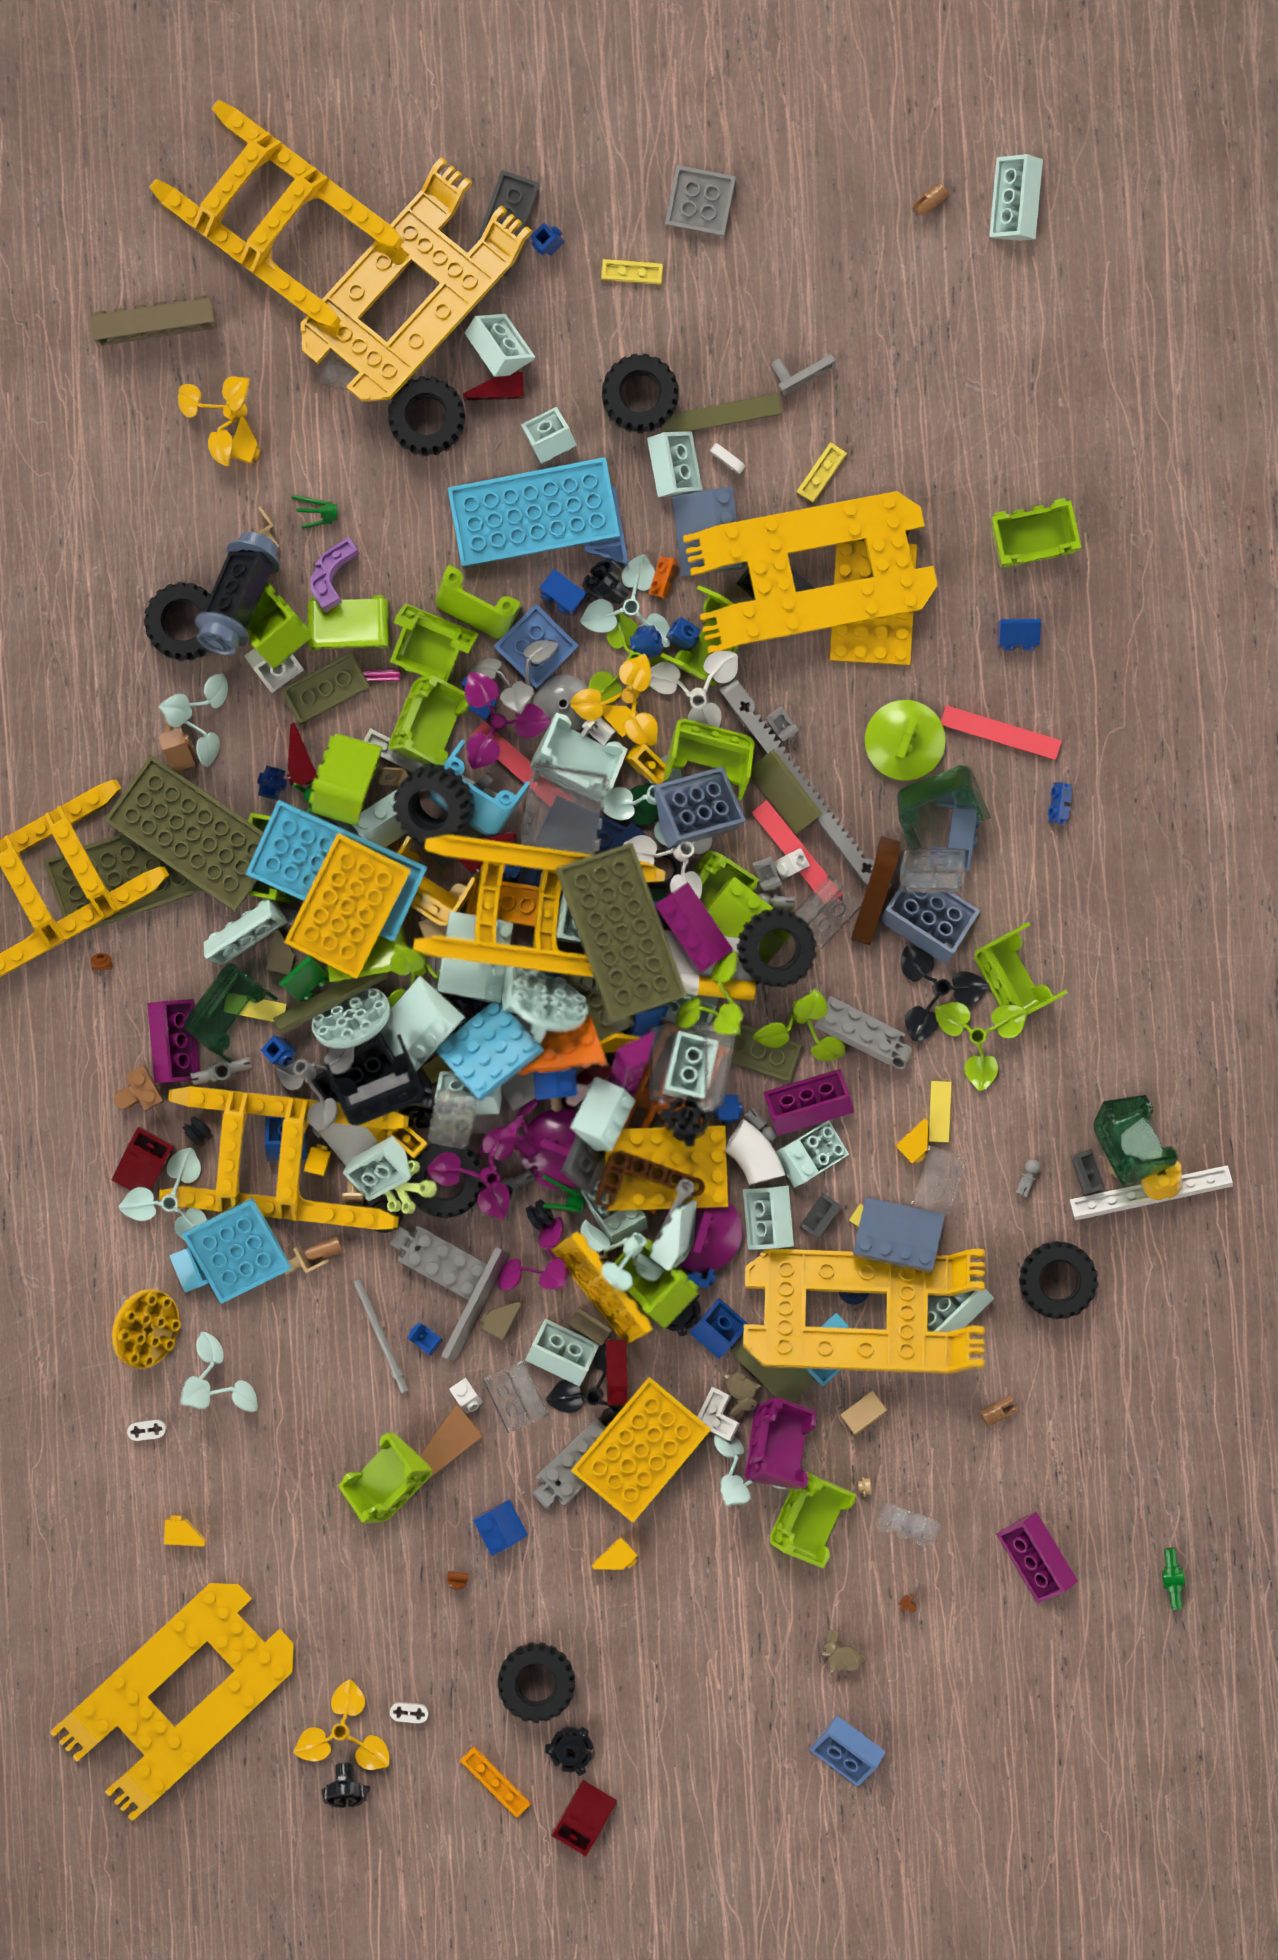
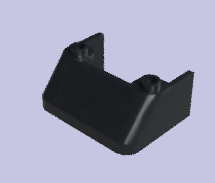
[325,1034,424,1126]

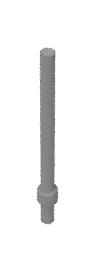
[353,1279,408,1393]

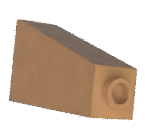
[420,1404,483,1478]

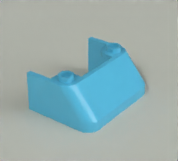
[429,739,530,837]

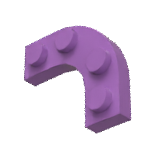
[310,537,360,612]

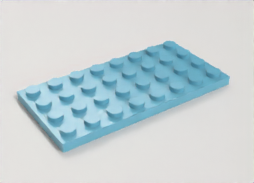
[448,457,621,568]
[246,800,427,941]

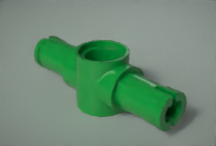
[1162,1547,1185,1610]

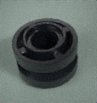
[182,1116,213,1147]
[526,1199,555,1232]

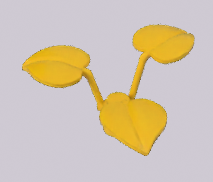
[178,376,250,466]
[570,654,658,746]
[293,1679,390,1770]

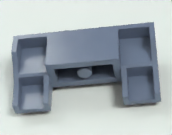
[928,786,981,871]

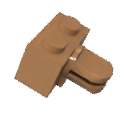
[158,723,197,772]
[114,1065,165,1110]

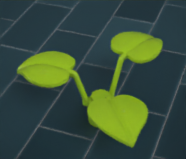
[588,612,681,704]
[388,944,441,1009]
[676,952,743,1035]
[753,989,845,1061]
[935,1002,1027,1091]

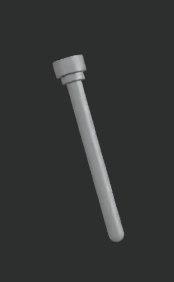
[653,1179,695,1243]

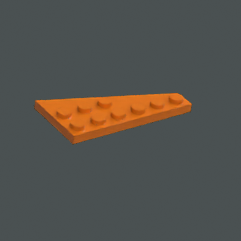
[517,1015,608,1075]

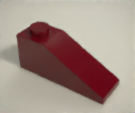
[463,370,524,401]
[286,723,319,787]
[562,1063,611,1110]
[606,1339,628,1405]

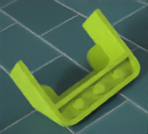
[660,585,739,686]
[663,719,754,800]
[974,922,1068,1015]

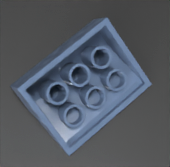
[672,487,742,577]
[654,767,746,849]
[878,867,980,964]
[853,1197,945,1273]

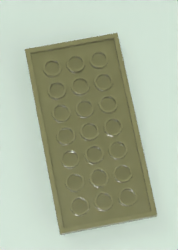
[104,755,264,912]
[44,833,204,934]
[555,843,687,1023]

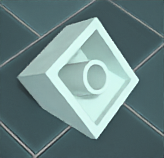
[521,407,577,463]

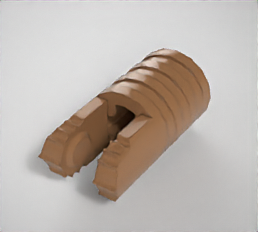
[912,182,950,216]
[305,1236,343,1262]
[980,1395,1019,1427]

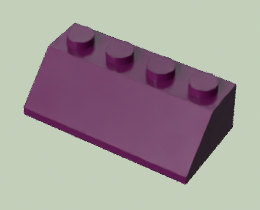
[654,882,733,973]
[147,999,200,1084]
[608,1032,655,1097]
[763,1069,854,1136]
[996,1512,1078,1603]

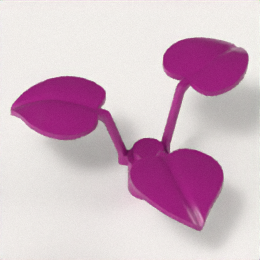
[465,673,551,769]
[476,1098,540,1159]
[427,1126,515,1219]
[498,1217,569,1291]

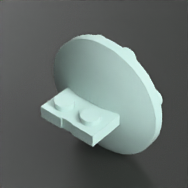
[508,972,588,1044]
[312,987,391,1048]

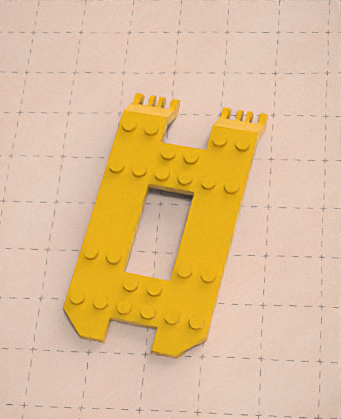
[301,157,532,402]
[683,491,937,654]
[743,1249,985,1374]
[49,1583,294,1821]

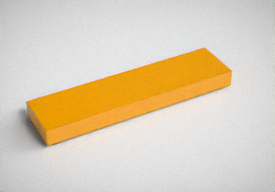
[460,1746,531,1818]

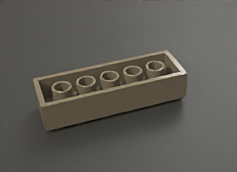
[90,295,217,346]

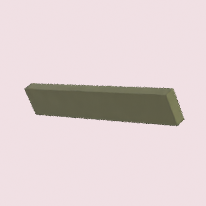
[662,394,782,433]
[273,973,389,1034]

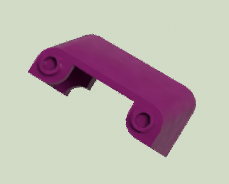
[744,1397,817,1490]

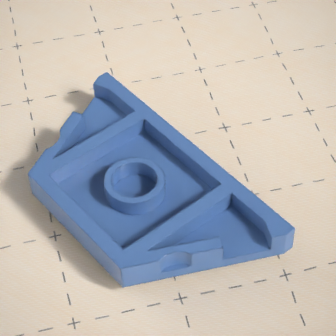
[584,487,628,564]

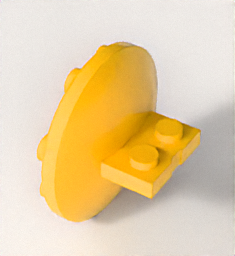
[112,1289,181,1369]

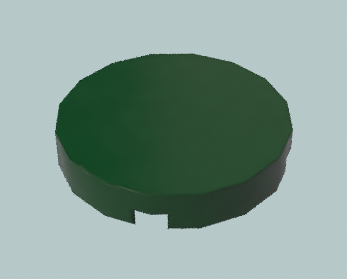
[629,785,659,825]

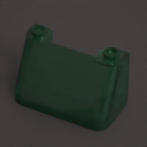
[1093,1095,1179,1185]

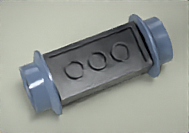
[195,532,280,656]

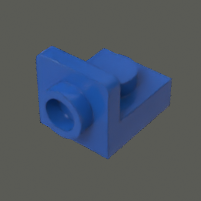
[686,1268,716,1289]

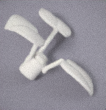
[650,651,738,727]
[623,835,712,899]

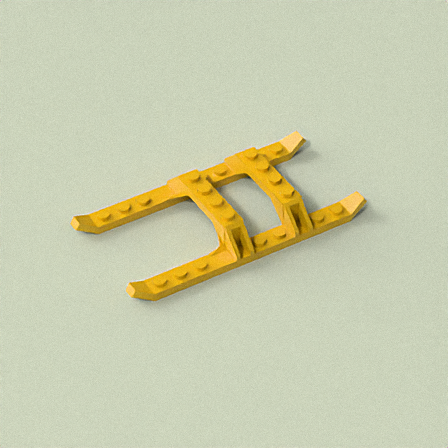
[149,100,404,329]
[0,780,169,978]
[414,835,665,978]
[159,1086,409,1230]

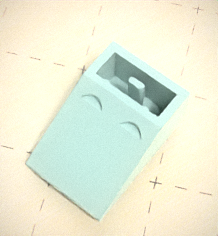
[776,1120,849,1188]
[580,1180,648,1245]
[649,1200,696,1271]

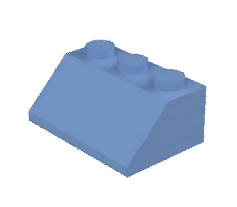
[809,1716,885,1787]

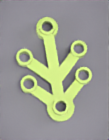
[384,1160,437,1214]

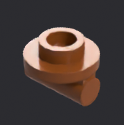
[91,953,113,971]
[446,1571,469,1590]
[899,1594,916,1613]

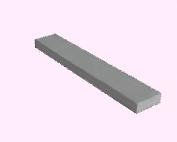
[442,1247,510,1362]

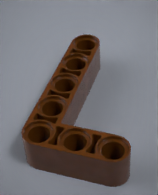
[851,836,901,945]
[595,1151,705,1208]

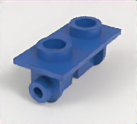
[1048,782,1073,824]

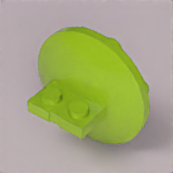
[865,700,945,781]

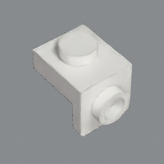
[580,717,616,746]
[774,848,809,880]
[449,1377,483,1414]

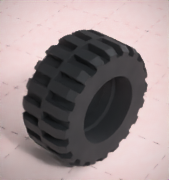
[602,353,679,434]
[388,376,465,456]
[144,582,211,661]
[393,764,475,844]
[737,908,817,988]
[406,1141,484,1218]
[1019,1241,1098,1319]
[498,1642,575,1723]

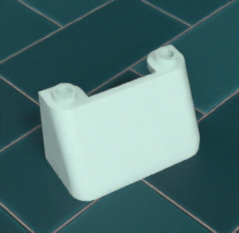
[530,713,628,801]

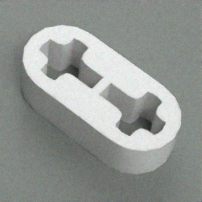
[710,443,746,474]
[127,1419,166,1441]
[390,1702,429,1723]

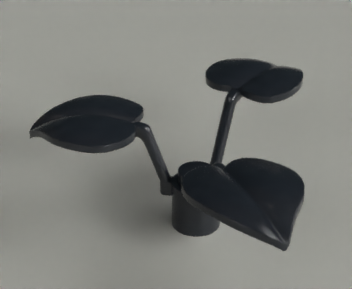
[901,945,989,1041]
[546,1343,628,1427]

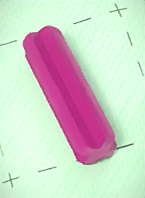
[362,669,401,682]

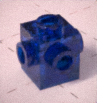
[257,765,288,801]

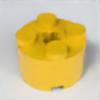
[1141,1152,1182,1200]

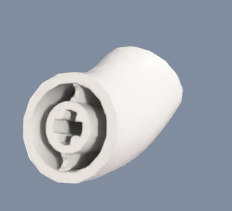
[724,1119,785,1185]

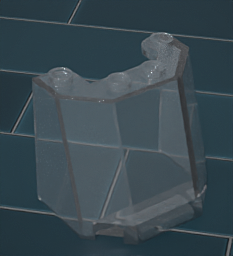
[520,762,610,855]
[649,1022,736,1112]

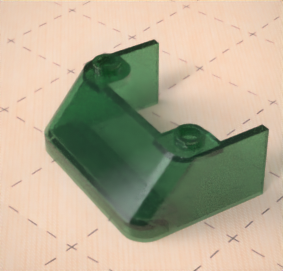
[897,765,991,850]
[184,963,278,1063]

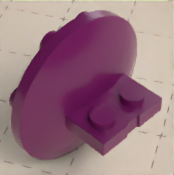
[520,1109,578,1189]
[662,1201,742,1272]

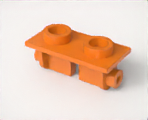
[648,556,678,600]

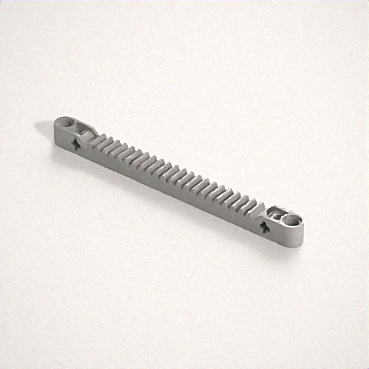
[718,677,893,890]

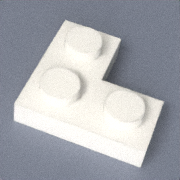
[697,1387,740,1441]

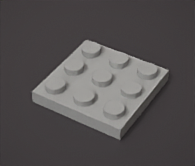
[665,165,736,237]

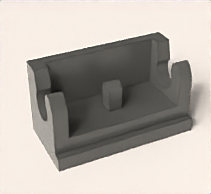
[1070,1149,1105,1195]
[800,1193,841,1239]

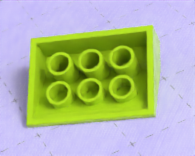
[706,876,791,964]

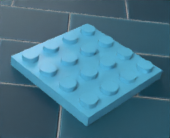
[435,1002,544,1102]
[182,1198,292,1304]

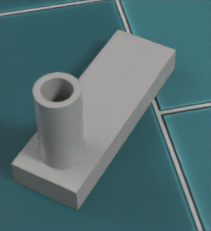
[771,354,836,396]

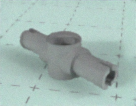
[190,1056,252,1086]

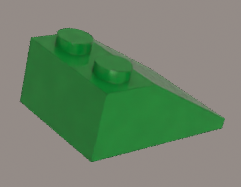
[279,955,329,1002]

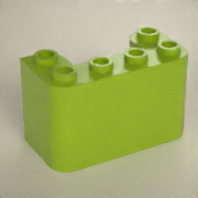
[990,498,1082,568]
[247,582,311,669]
[309,733,383,826]
[614,1238,699,1329]

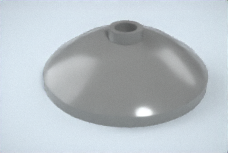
[533,675,588,732]

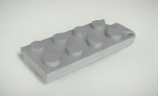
[815,996,912,1069]
[389,1225,487,1300]
[532,1418,606,1509]

